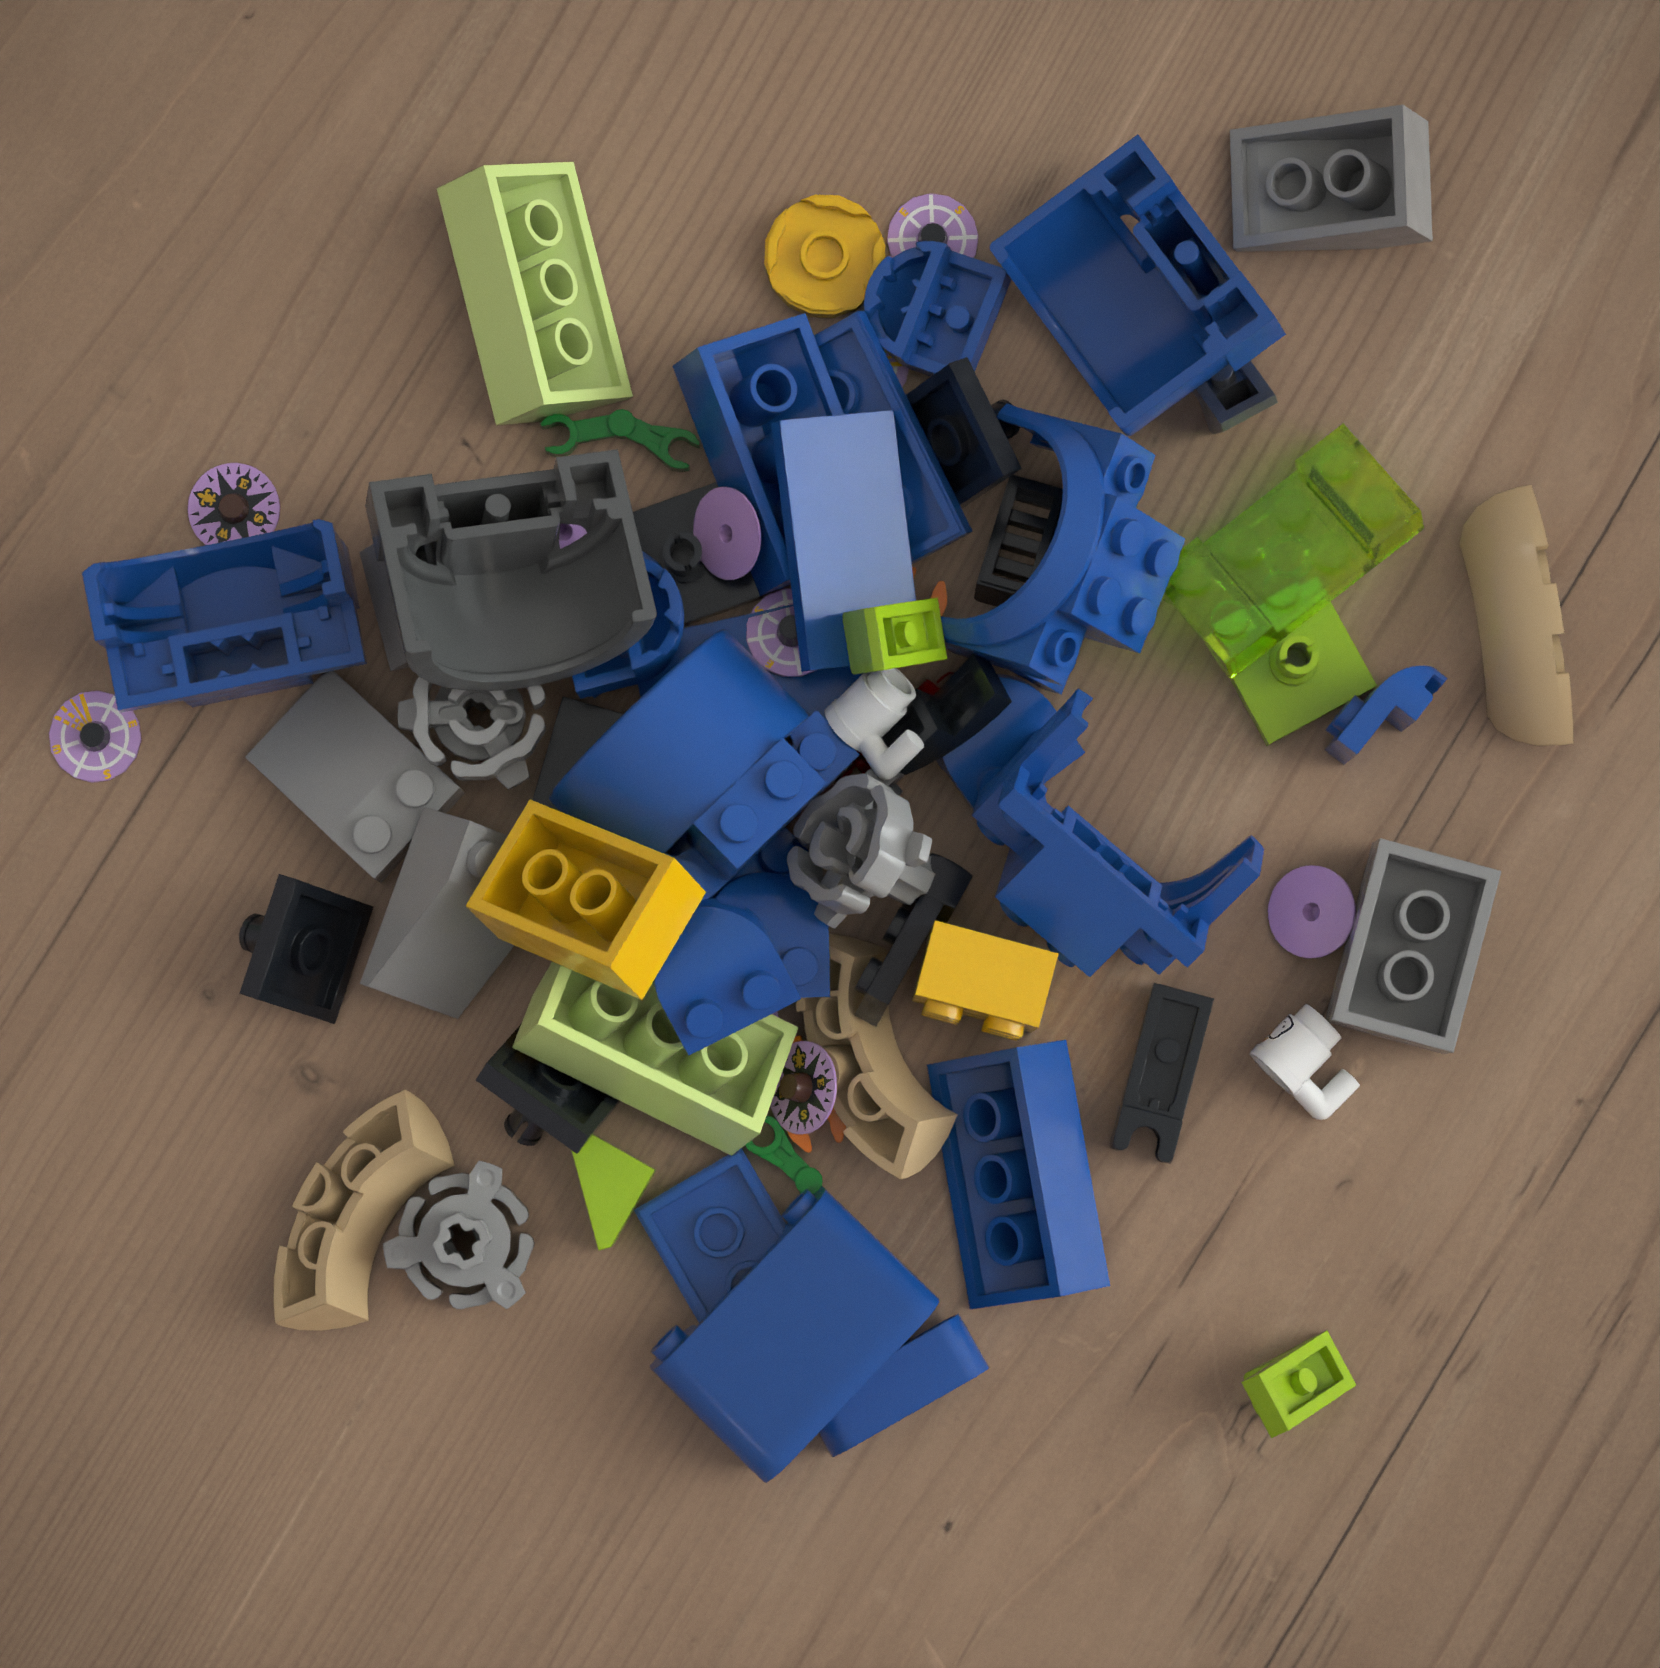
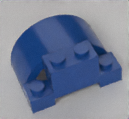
[990,134,1286,436]
[549,629,860,900]

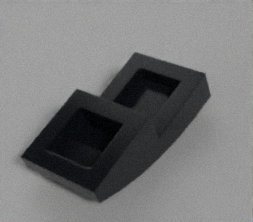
[882,653,1012,775]

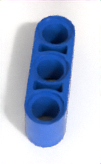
[819,1313,989,1457]

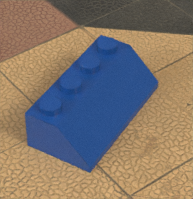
[673,313,844,596]
[927,1040,1110,1309]

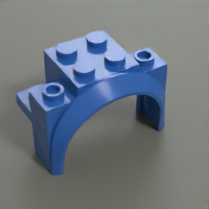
[941,403,1186,695]
[82,519,367,713]
[972,689,1264,977]

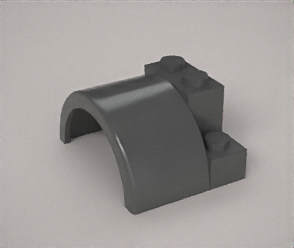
[365,449,657,691]

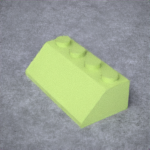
[437,162,633,425]
[512,962,798,1156]

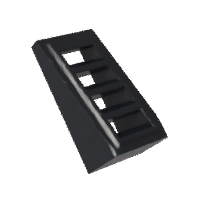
[974,475,1063,607]

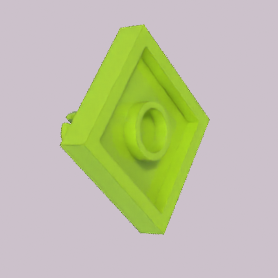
[1208,578,1377,746]

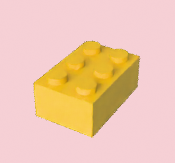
[466,799,706,1000]
[912,920,1059,1041]

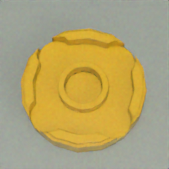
[764,194,885,318]

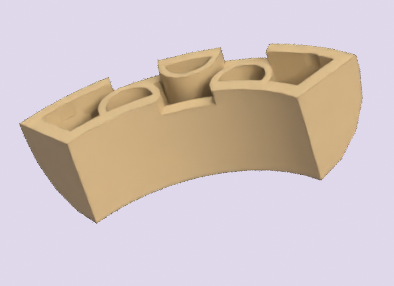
[1459,485,1573,746]
[796,933,958,1179]
[273,1090,455,1331]

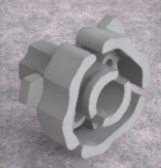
[398,677,546,790]
[787,773,935,929]
[383,1161,535,1310]

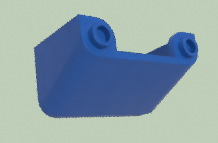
[650,1186,939,1483]

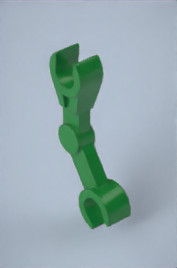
[540,409,700,472]
[745,1115,823,1195]

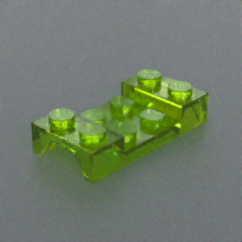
[1162,423,1424,680]

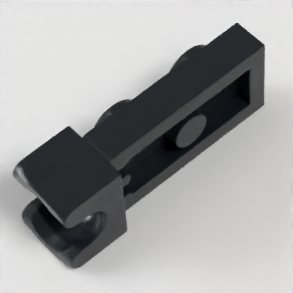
[854,853,973,1027]
[1110,983,1214,1164]

